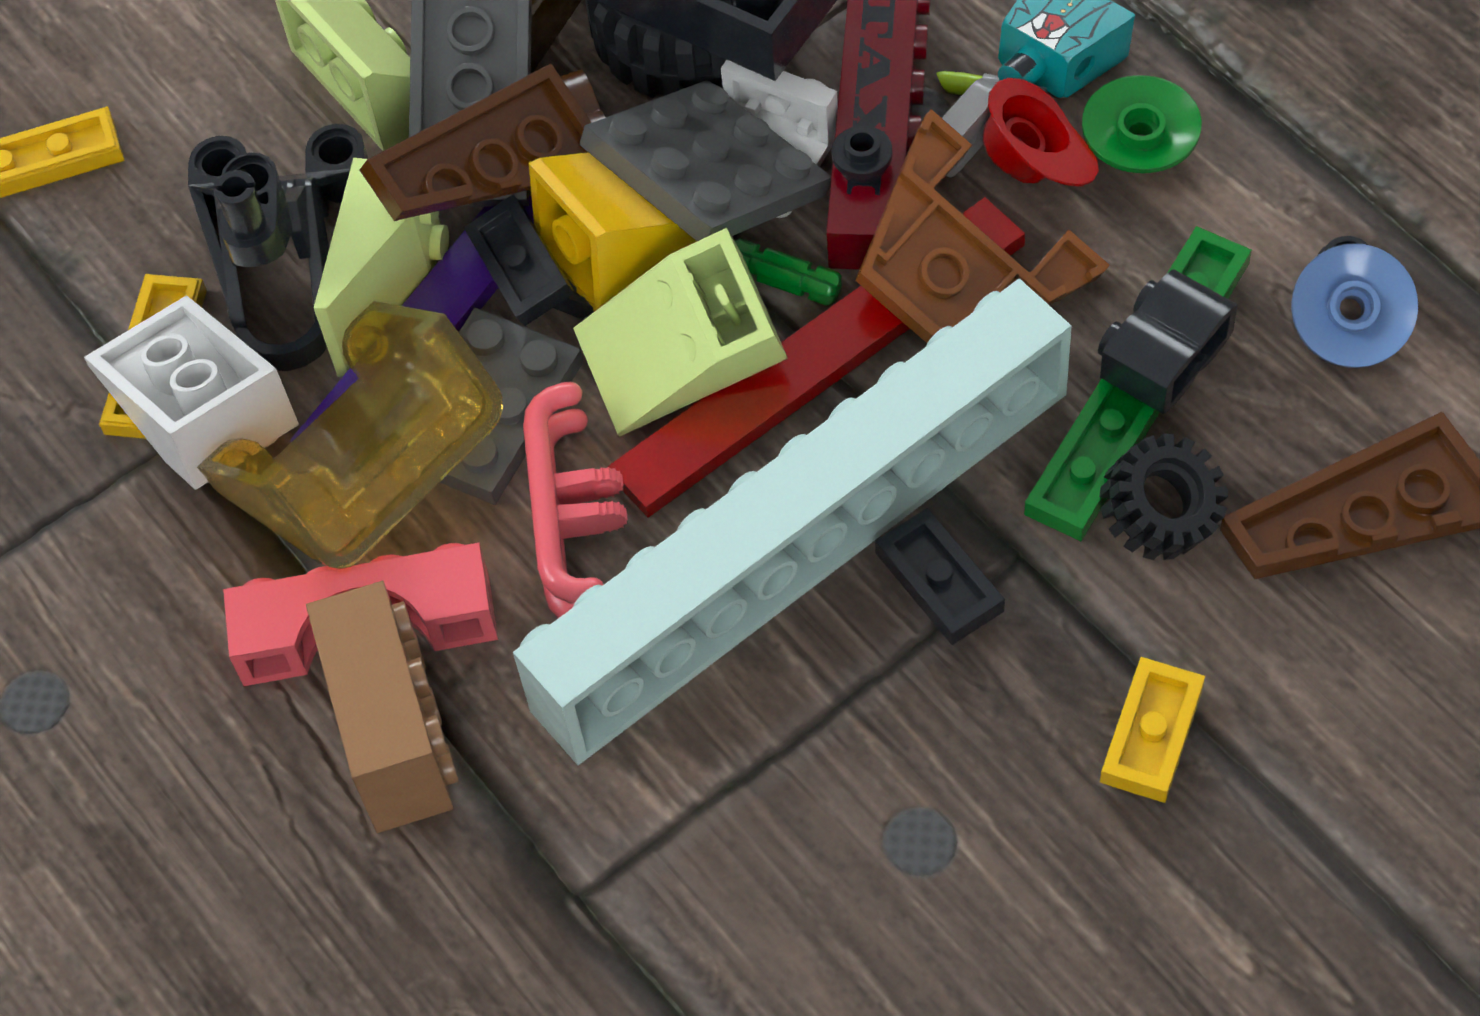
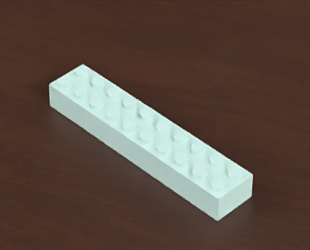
[513,278,1072,765]

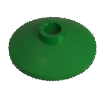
[1082,75,1202,174]

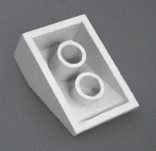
[84,295,299,490]

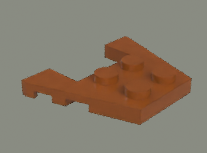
[855,109,1110,343]

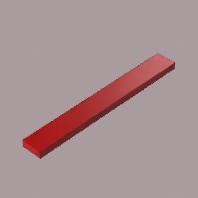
[608,197,1025,518]

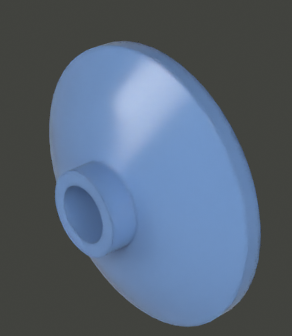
[1291,244,1418,368]

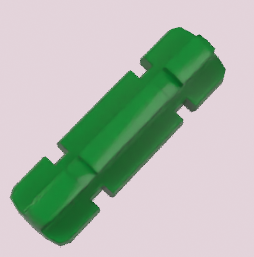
[735,238,842,306]

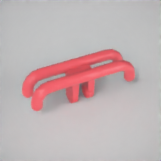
[523,382,628,618]

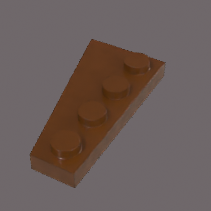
[359,64,592,221]
[1220,412,1480,580]

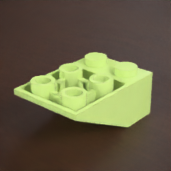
[573,228,788,437]

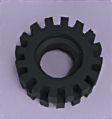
[1099,434,1228,560]

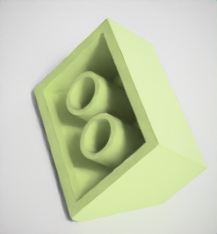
[275,0,410,151]

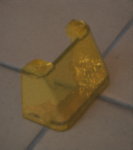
[197,301,503,569]

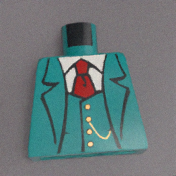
[998,0,1135,98]

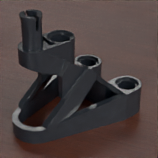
[188,124,368,371]

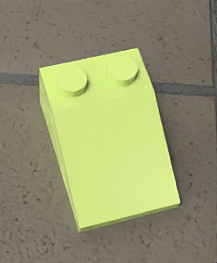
[314,158,449,377]

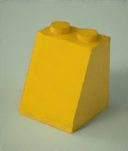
[529,152,697,312]

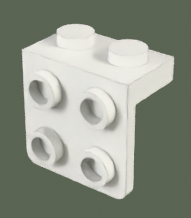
[721,60,838,218]

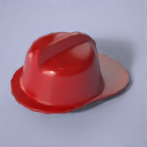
[983,78,1099,186]

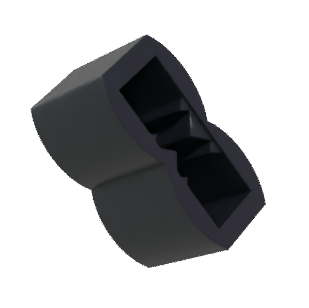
[1098,269,1238,414]

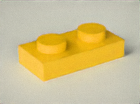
[1100,657,1205,803]

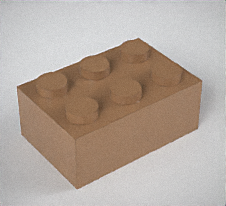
[306,581,459,833]

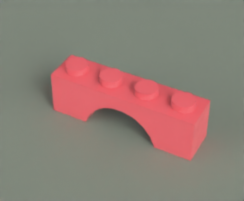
[223,543,498,686]

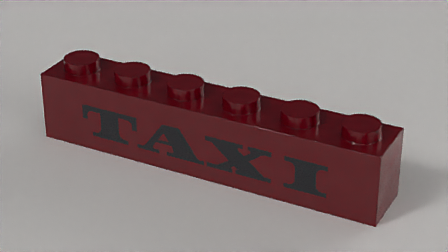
[826,0,931,270]

